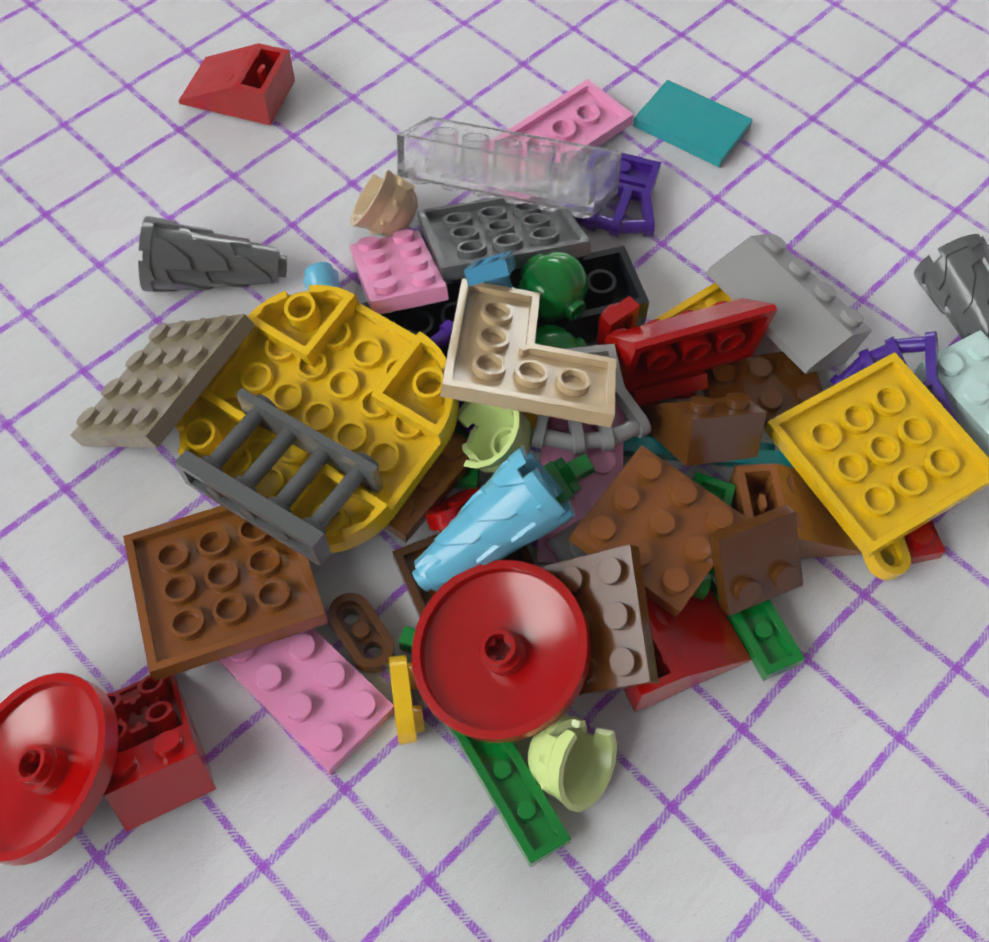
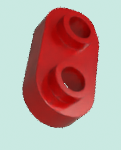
[425,486,482,533]

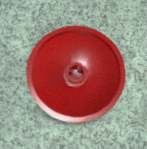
[412,560,591,743]
[0,673,118,866]

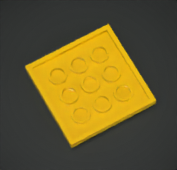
[764,352,989,559]

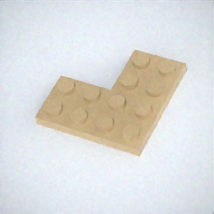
[440,278,616,428]

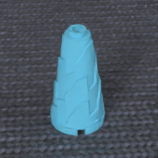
[412,447,575,592]

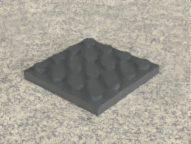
[417,187,591,283]

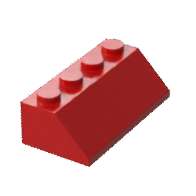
[603,298,778,392]

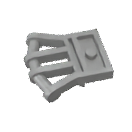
[532,344,651,455]

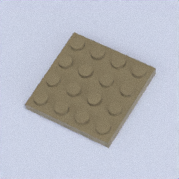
[70,314,256,448]

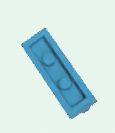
[464,251,516,288]

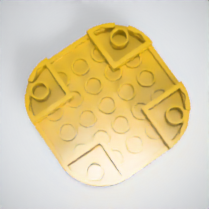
[176,285,459,553]

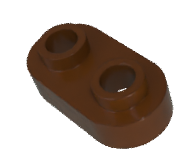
[328,593,395,673]

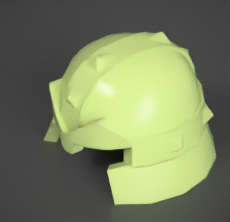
[457,401,535,473]
[528,715,617,812]

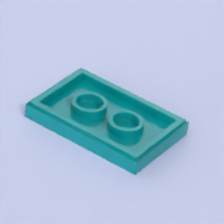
[633,80,753,167]

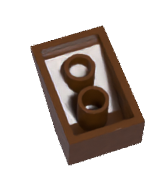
[639,393,767,466]

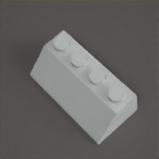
[706,234,872,374]

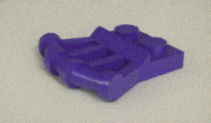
[561,146,661,237]
[829,331,960,425]

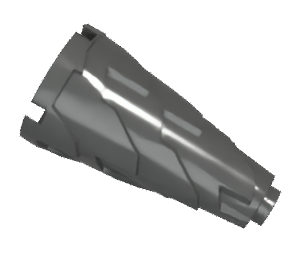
[138,216,287,292]
[914,234,989,339]

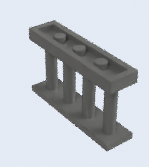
[174,388,383,567]

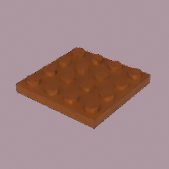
[123,506,328,682]

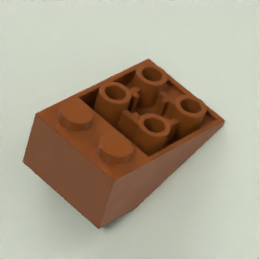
[729,463,862,558]

